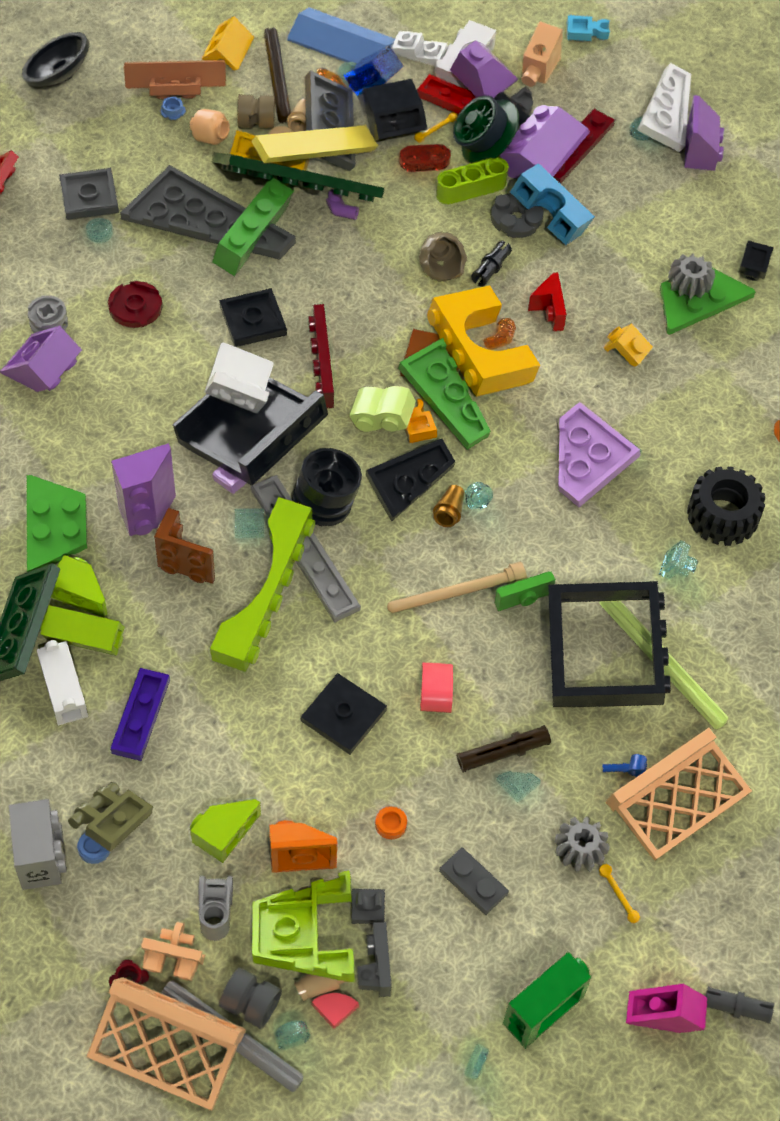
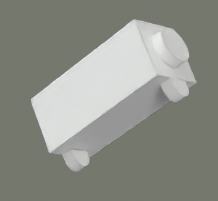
[36,640,88,725]

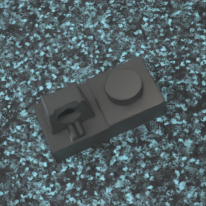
[357,922,392,997]

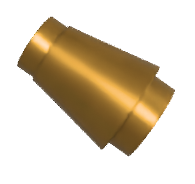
[433,485,465,527]

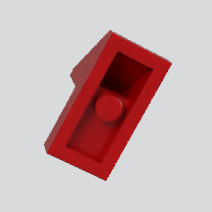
[528,272,567,331]

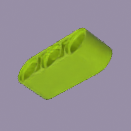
[436,157,509,205]

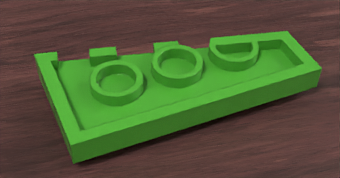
[398,338,491,450]

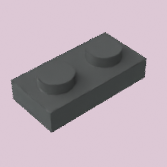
[439,847,509,916]

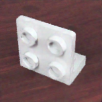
[204,342,273,413]

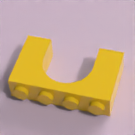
[427,285,540,397]

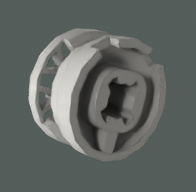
[27,296,68,333]

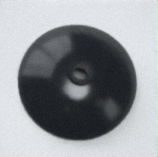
[22,32,89,87]

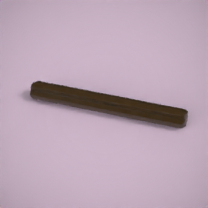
[264,27,291,123]

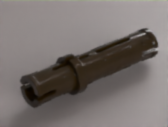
[456,725,551,773]

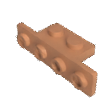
[124,60,226,99]

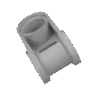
[198,875,233,941]

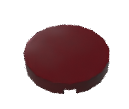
[108,281,163,328]

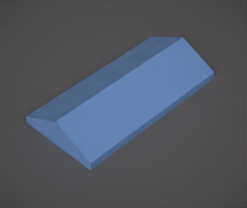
[287,8,395,73]

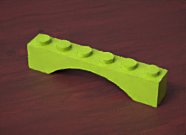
[210,497,315,672]

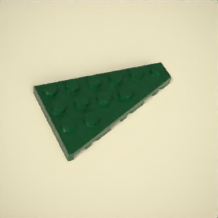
[212,152,385,202]

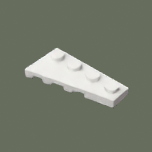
[638,63,691,152]

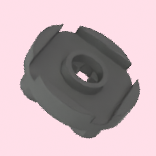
[491,193,544,238]

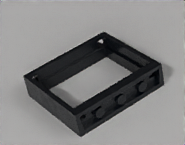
[548,581,671,708]

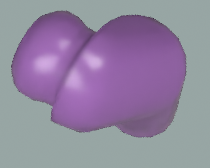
[326,189,359,220]

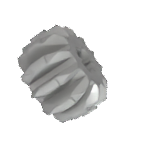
[668,253,715,300]
[554,816,610,872]

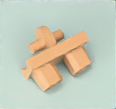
[141,922,205,981]

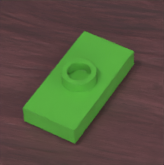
[494,571,556,611]

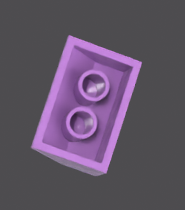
[500,105,589,178]
[111,443,176,536]

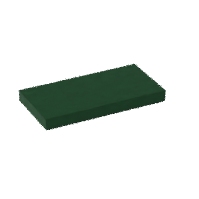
[0,564,60,681]

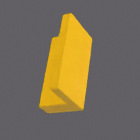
[201,16,254,70]

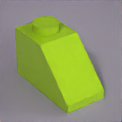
[51,555,107,618]
[190,799,261,863]

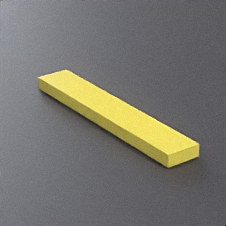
[252,125,378,163]

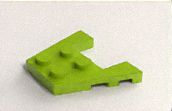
[252,871,355,982]

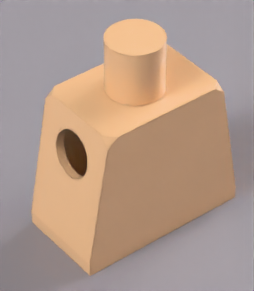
[521,21,563,87]

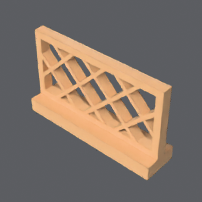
[606,728,752,860]
[87,977,246,1110]

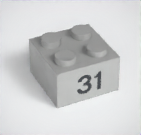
[9,799,67,890]

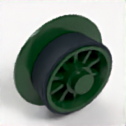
[453,95,519,163]

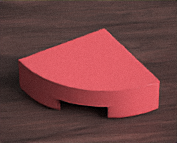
[311,993,359,1029]

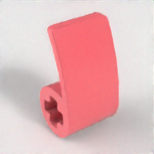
[420,662,453,713]

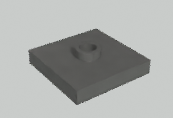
[59,168,119,220]

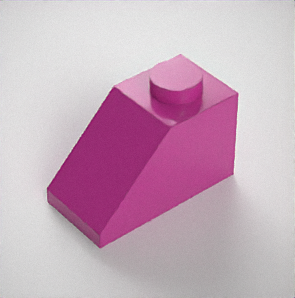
[626,984,707,1033]

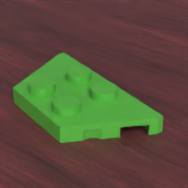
[660,268,756,335]
[26,475,87,573]

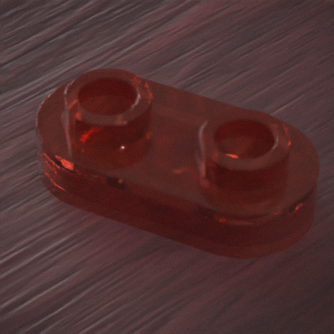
[399,144,451,172]

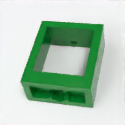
[503,952,592,1049]

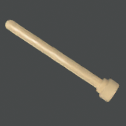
[387,561,527,613]

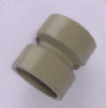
[238,94,275,129]

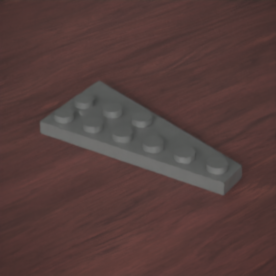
[120,165,296,260]

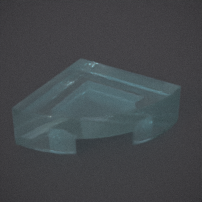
[496,771,541,803]

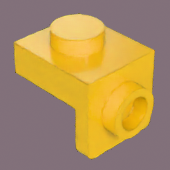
[603,323,653,367]

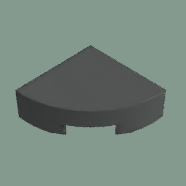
[510,86,533,114]

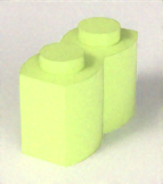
[349,386,416,432]

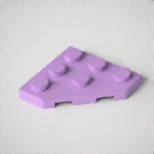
[558,402,640,507]

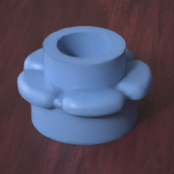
[160,97,186,120]

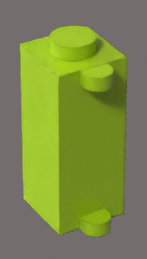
[40,605,125,656]

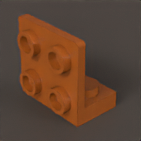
[154,508,215,584]

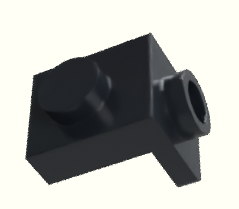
[739,240,774,281]

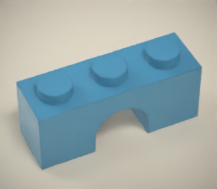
[510,163,595,245]

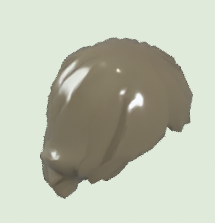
[419,231,467,282]

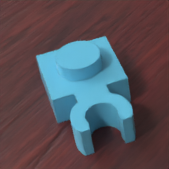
[567,15,610,41]

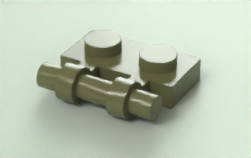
[68,782,153,852]

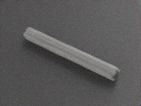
[162,981,303,1092]

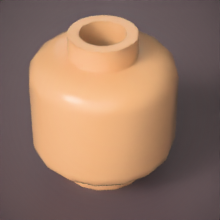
[190,109,230,145]

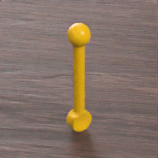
[414,112,458,142]
[599,864,640,923]

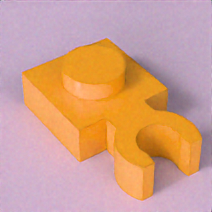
[405,399,437,443]

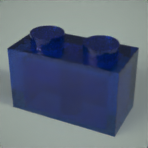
[343,45,404,96]

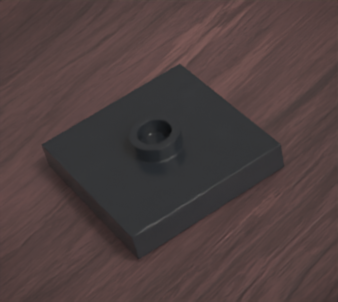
[219,288,287,347]
[301,673,387,755]

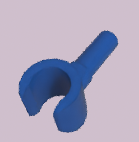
[602,754,647,777]

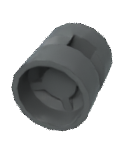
[219,967,282,1029]

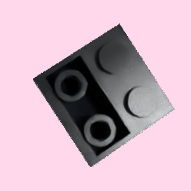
[362,78,428,140]

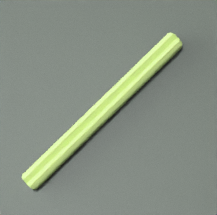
[599,601,728,730]

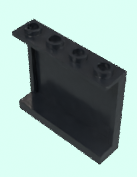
[173,377,328,486]

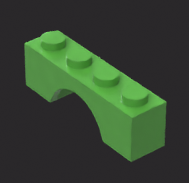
[212,178,294,276]

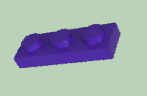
[110,668,170,761]

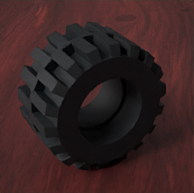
[687,466,766,546]

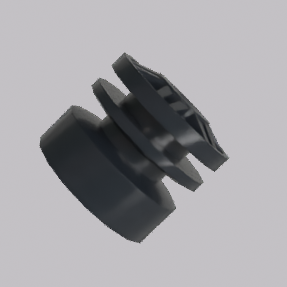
[292,448,362,526]

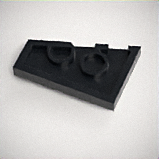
[365,438,456,521]

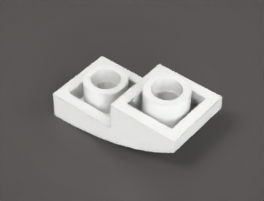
[391,31,448,66]

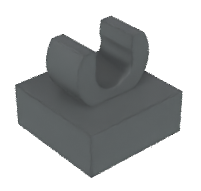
[352,889,385,924]

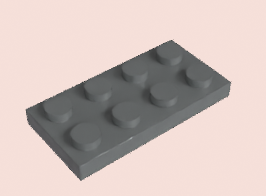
[305,70,356,171]

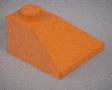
[269,820,337,873]

